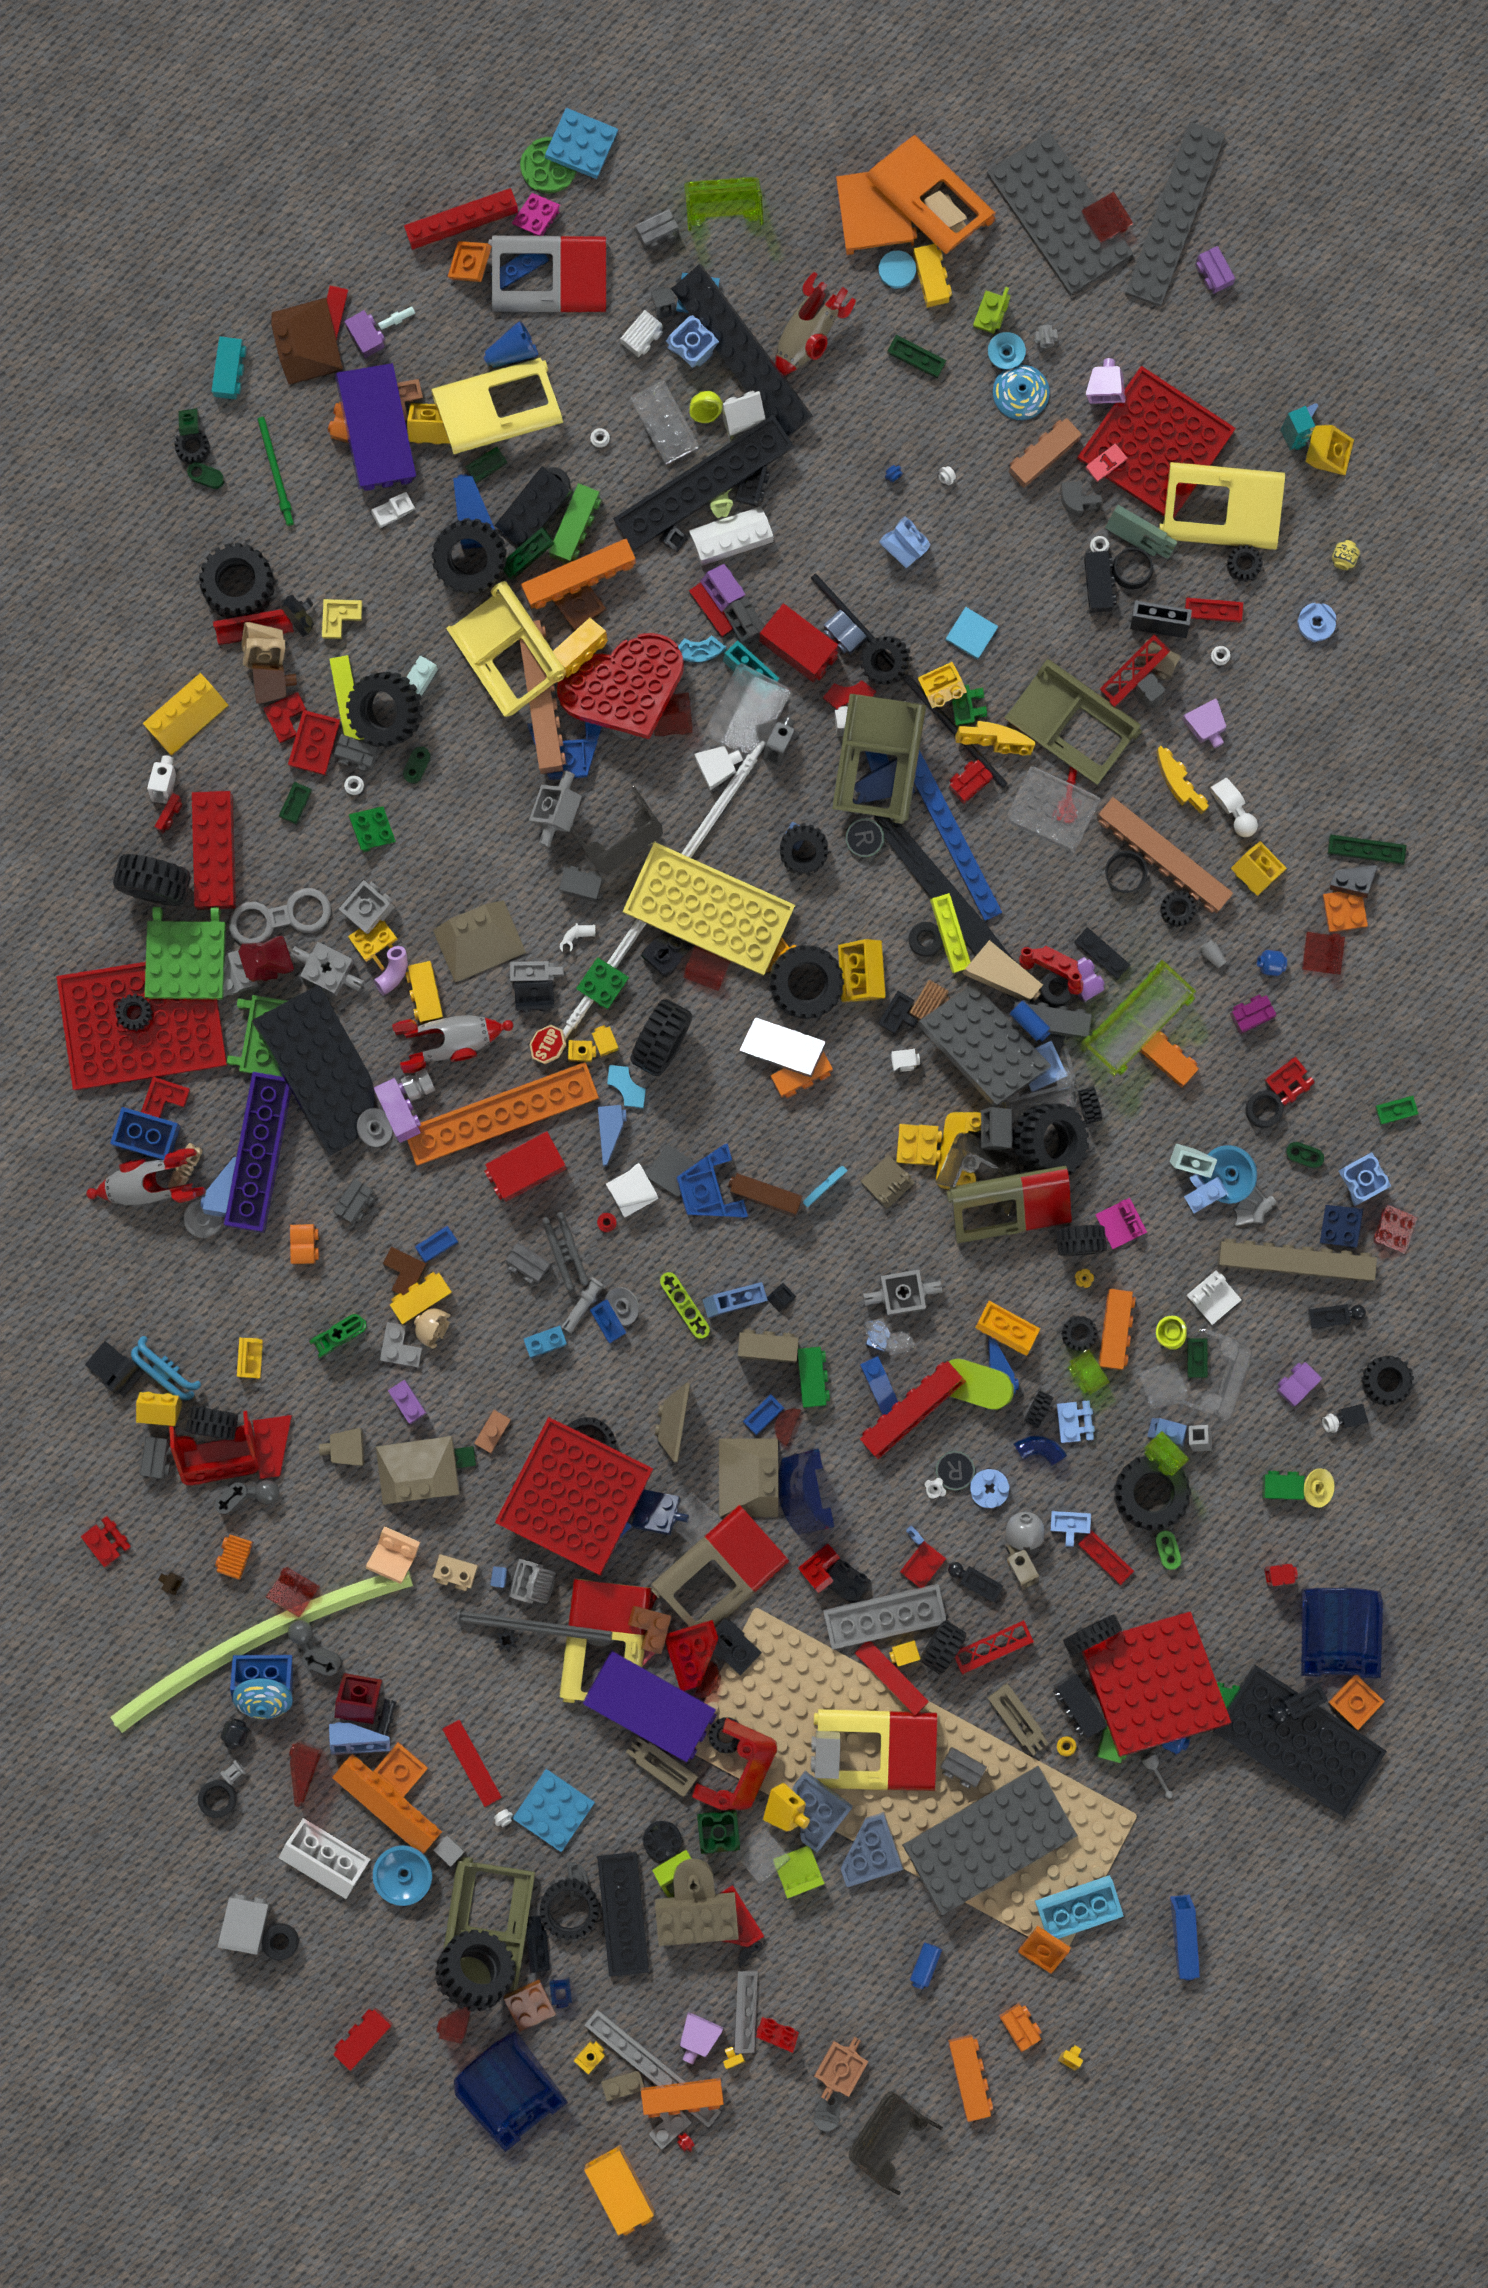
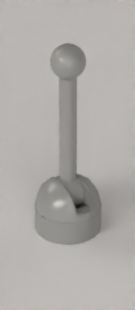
[1142,1753,1173,1799]

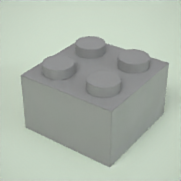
[810,1731,840,1779]

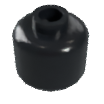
[220,1718,249,1749]

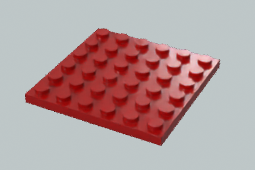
[1077,366,1236,519]
[495,1417,654,1576]
[1082,1611,1231,1757]

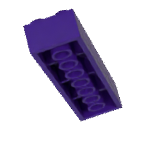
[224,1072,291,1233]

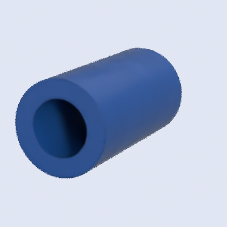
[1010,1001,1050,1041]
[910,1942,943,1989]

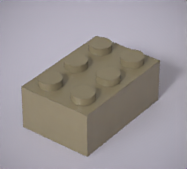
[738,1329,799,1363]

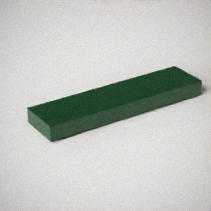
[1327,834,1407,865]

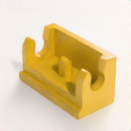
[237,1337,263,1379]

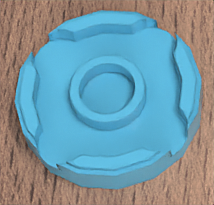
[878,250,916,289]

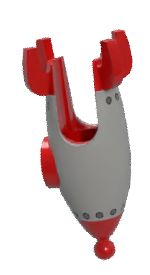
[392,1015,514,1073]
[86,1148,206,1205]

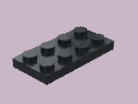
[495,466,572,547]

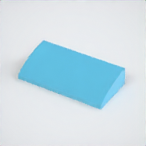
[1035,1875,1124,1939]

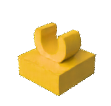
[1058,2045,1083,2071]
[723,2047,745,2069]

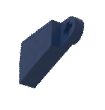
[853,757,915,804]

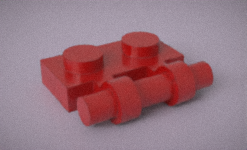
[1264,1056,1315,1106]
[80,1516,131,1568]

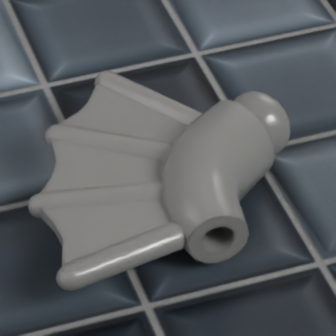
[1234,1186,1277,1227]

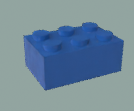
[110,1107,181,1160]

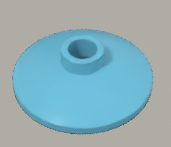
[988,332,1026,370]

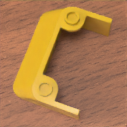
[936,1112,981,1190]

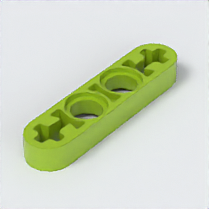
[660,1272,710,1339]

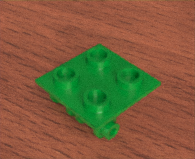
[349,806,396,852]
[576,957,629,1009]

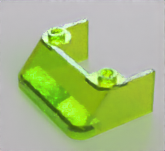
[684,177,764,231]

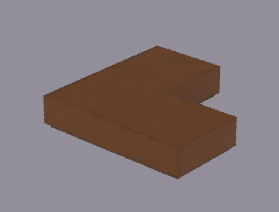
[383,1247,426,1295]

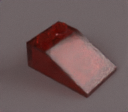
[289,1741,323,1807]

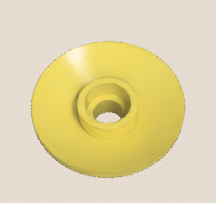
[1304,1468,1334,1508]

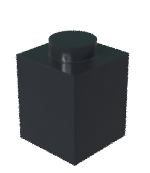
[1336,1404,1368,1429]

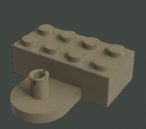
[655,1859,739,1946]

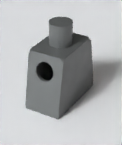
[763,717,795,766]

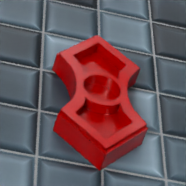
[823,680,876,710]

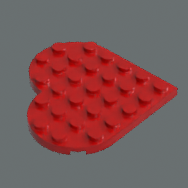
[557,633,684,740]

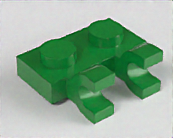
[952,685,987,726]

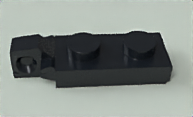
[526,1915,550,1973]

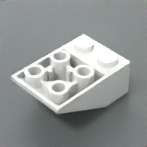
[723,391,765,441]

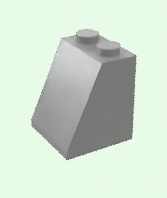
[217,1894,270,1955]

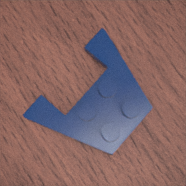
[528,722,602,780]
[676,1143,748,1217]

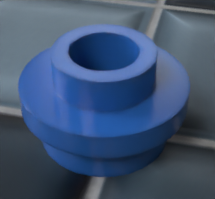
[885,465,903,483]

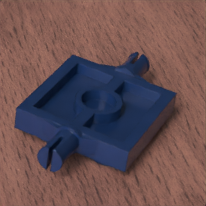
[632,1489,689,1535]

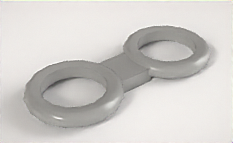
[229,888,331,944]

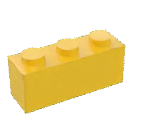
[913,244,952,308]
[553,618,608,678]
[406,961,443,1025]
[390,1272,452,1324]

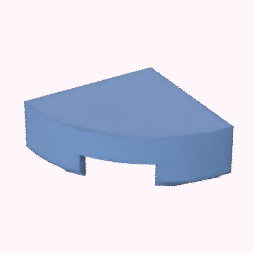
[906,1526,924,1545]

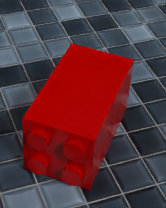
[759,603,839,683]
[484,1131,567,1202]

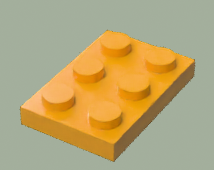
[975,1301,1040,1356]

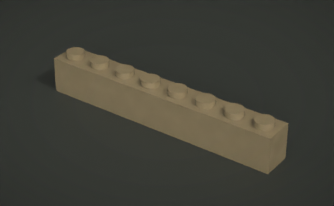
[1217,1239,1377,1282]

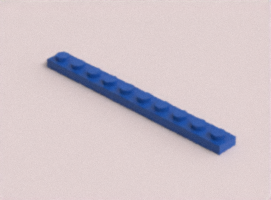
[914,750,1002,922]

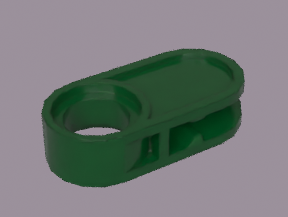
[187,462,224,489]

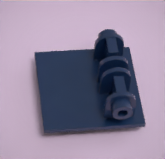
[1320,1205,1363,1248]

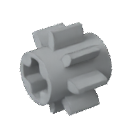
[1034,325,1058,348]

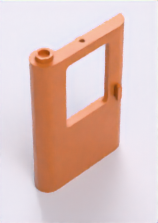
[866,135,996,254]

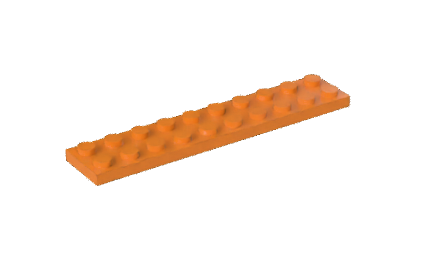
[407,1062,599,1166]

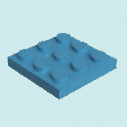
[545,108,618,179]
[512,1769,595,1852]

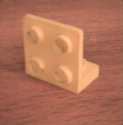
[366,1526,420,1584]

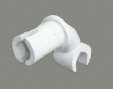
[559,923,595,952]

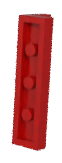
[213,609,294,645]
[1100,634,1170,707]
[955,1620,1034,1675]

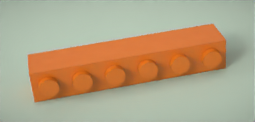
[521,539,636,609]
[332,1754,442,1854]

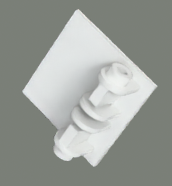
[1187,1271,1241,1325]

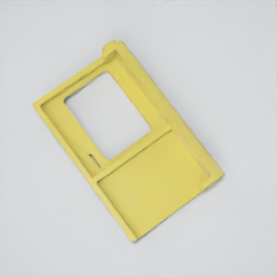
[431,358,563,454]
[1159,462,1285,550]

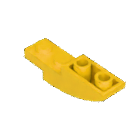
[955,721,1035,756]
[1156,746,1209,814]

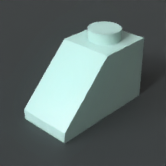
[1170,1144,1217,1178]

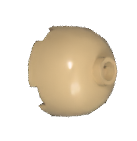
[414,1309,450,1349]

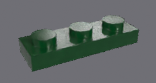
[887,335,947,379]
[503,528,555,580]

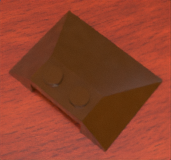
[271,298,343,385]

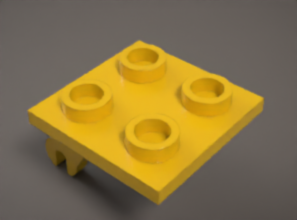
[348,920,398,971]

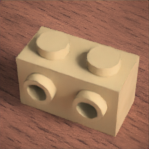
[433,1554,478,1591]

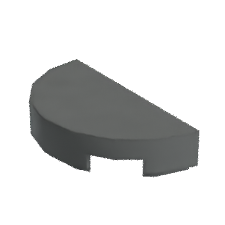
[567,1862,589,1902]

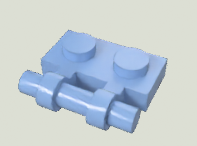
[1056,1401,1095,1443]

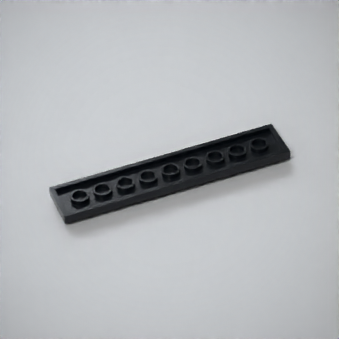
[671,264,813,438]
[613,415,794,551]

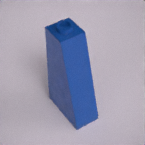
[453,474,495,549]
[1170,1895,1200,1980]

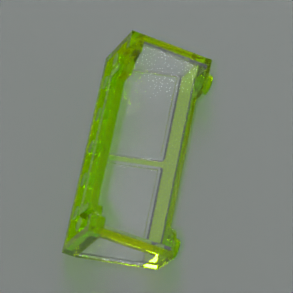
[1080,960,1196,1077]

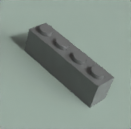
[1011,1000,1092,1039]

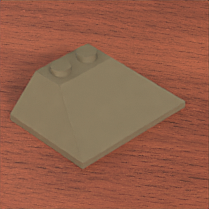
[433,900,526,983]
[655,1383,690,1464]
[376,1436,460,1505]
[719,1439,778,1517]

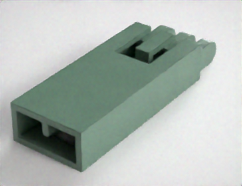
[1105,505,1177,558]

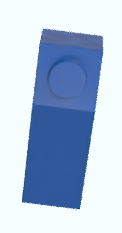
[988,1336,1019,1395]
[859,1356,898,1415]

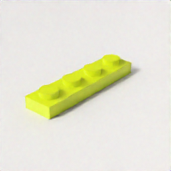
[930,893,971,973]

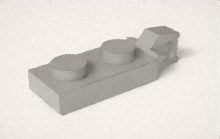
[510,961,564,982]

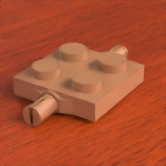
[814,2037,868,2101]

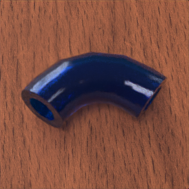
[1013,1436,1067,1466]

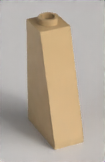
[962,940,1043,1001]

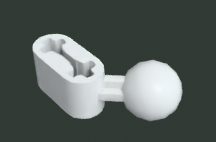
[1209,778,1258,837]

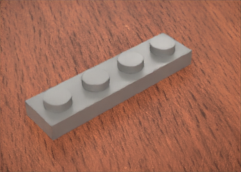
[735,1971,758,2053]

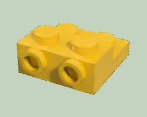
[918,662,967,708]
[896,1124,942,1166]

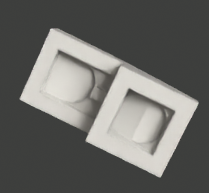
[371,492,415,528]

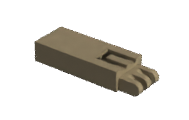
[987,1683,1049,1756]
[626,1736,698,1797]

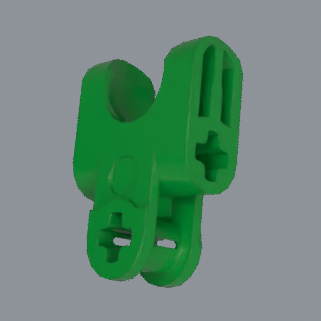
[309,1314,367,1358]

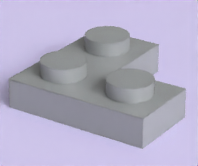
[380,1322,422,1367]
[649,2110,692,2150]

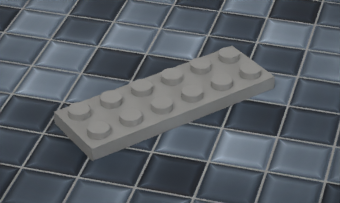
[823,1584,946,1650]

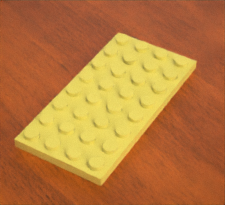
[622,842,795,976]

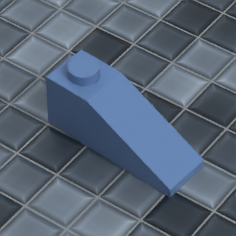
[598,1105,627,1167]
[200,1157,236,1217]
[703,1282,768,1318]
[329,1722,390,1755]

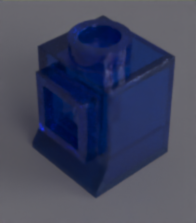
[549,1977,572,2008]

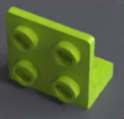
[973,287,1011,334]
[773,1846,824,1899]

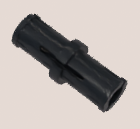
[376,1699,397,1736]

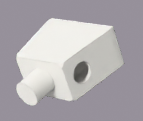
[694,746,743,790]
[147,756,176,804]

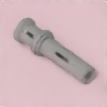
[561,1277,606,1334]

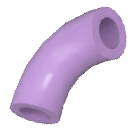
[373,946,408,996]

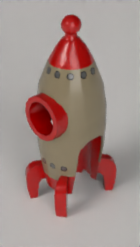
[775,272,856,376]

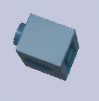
[523,1326,568,1358]

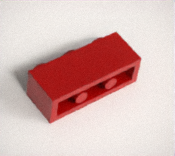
[333,2007,393,2071]

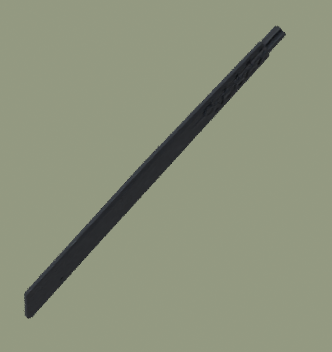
[873,807,1065,1056]

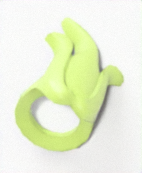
[710,489,733,518]

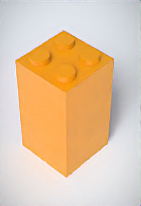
[584,2145,655,2236]

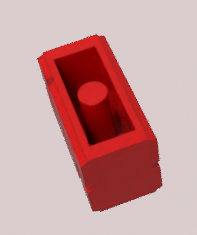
[948,760,993,804]
[1264,1564,1298,1586]

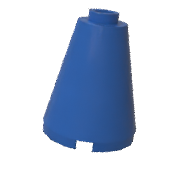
[483,321,539,368]

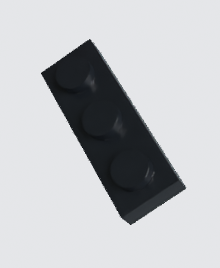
[1074,927,1130,980]

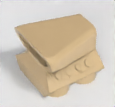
[924,191,967,243]
[241,622,285,669]

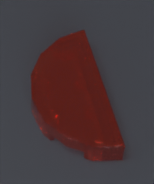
[774,1408,801,1446]
[694,1660,721,1699]

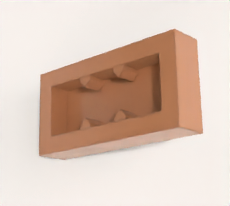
[474,1410,511,1453]

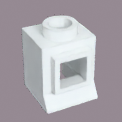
[891,1049,920,1073]

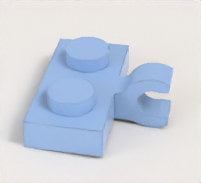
[1184,1174,1228,1213]
[1051,1511,1091,1547]

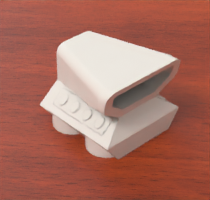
[606,1163,658,1217]

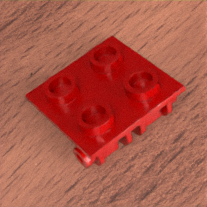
[756,2017,799,2053]

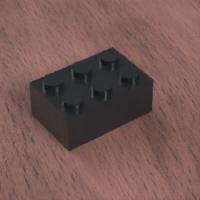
[1053,1673,1108,1738]

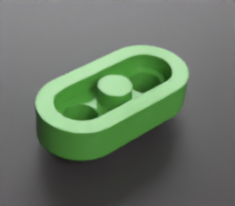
[1155,1531,1181,1570]

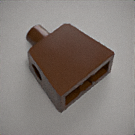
[252,663,297,704]

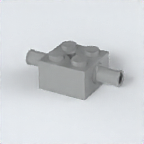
[529,771,582,847]
[290,942,364,996]
[863,1270,942,1316]

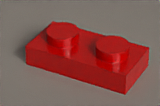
[154,793,182,833]

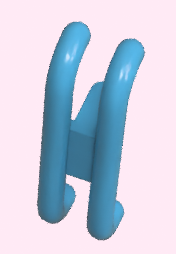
[131,1336,201,1401]

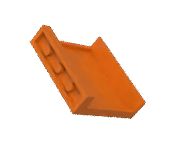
[836,172,917,255]

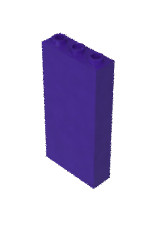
[335,363,416,491]
[582,1650,717,1762]

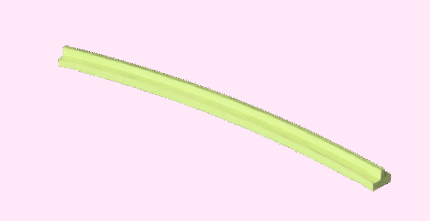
[110,1570,413,1733]

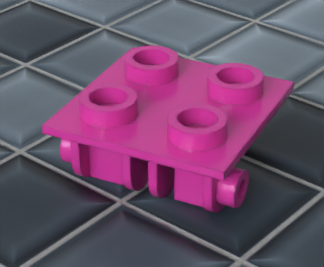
[511,193,560,236]
[1095,1198,1147,1249]

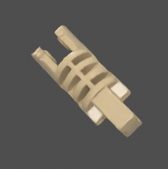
[168,1143,203,1187]

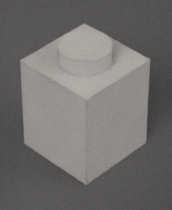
[1189,1425,1212,1452]
[434,1834,465,1867]

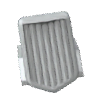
[508,1559,556,1604]

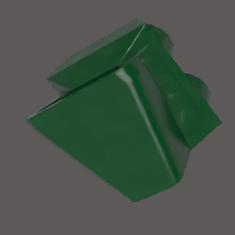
[697,1810,740,1854]

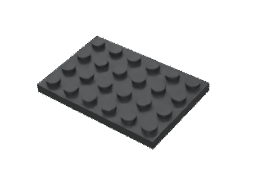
[917,983,1051,1107]

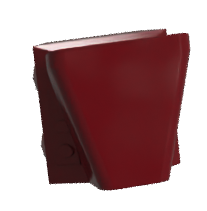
[238,936,294,982]

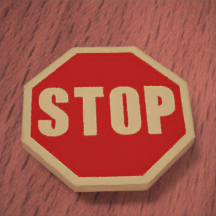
[529,1025,566,1064]

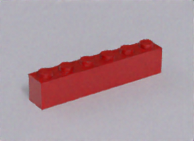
[404,188,518,250]
[860,1361,966,1459]

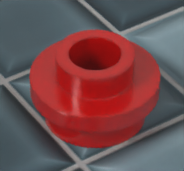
[597,1213,617,1232]
[677,2133,695,2152]

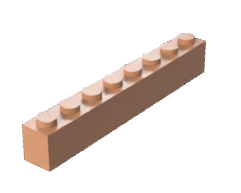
[520,620,566,774]
[1097,797,1233,914]

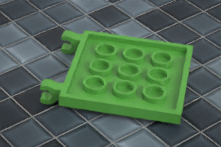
[145,907,226,999]
[227,995,287,1077]

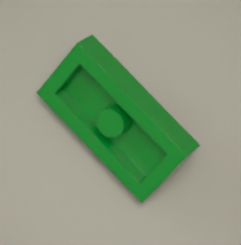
[1375,1096,1419,1125]

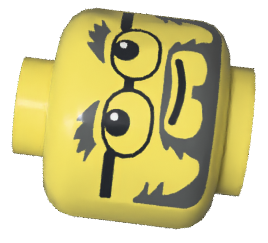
[1332,540,1360,570]

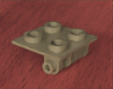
[861,1154,915,1209]

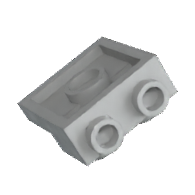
[339,880,395,934]
[223,950,260,998]

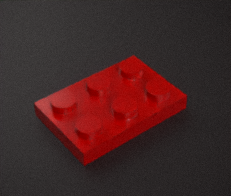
[288,710,341,776]

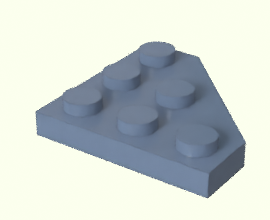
[793,1771,853,1853]
[841,1812,904,1887]

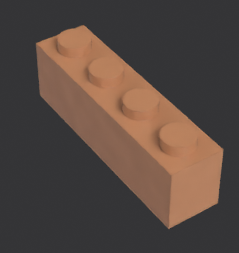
[1009,418,1082,488]

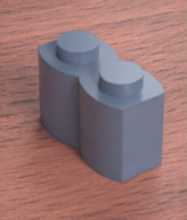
[824,610,867,655]

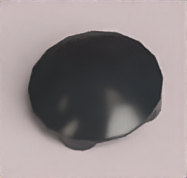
[642,1820,682,1861]

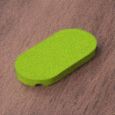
[949,1359,1014,1409]

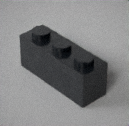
[1084,551,1117,613]
[1130,600,1192,639]

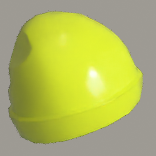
[689,391,723,423]
[1156,1316,1187,1350]

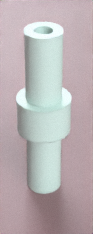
[378,306,415,330]

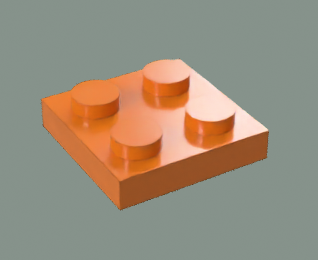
[447,241,492,282]
[1322,892,1368,933]
[1328,1674,1385,1730]
[373,1742,428,1797]
[1018,1926,1071,1974]

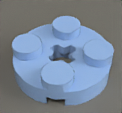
[1297,603,1336,642]
[970,1469,1010,1508]

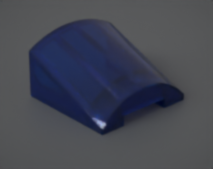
[778,1449,834,1535]
[1301,1588,1383,1678]
[454,2031,568,2152]

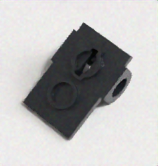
[641,932,695,978]
[85,1341,144,1397]
[713,1618,762,1676]

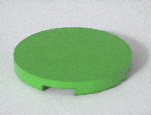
[520,137,576,194]

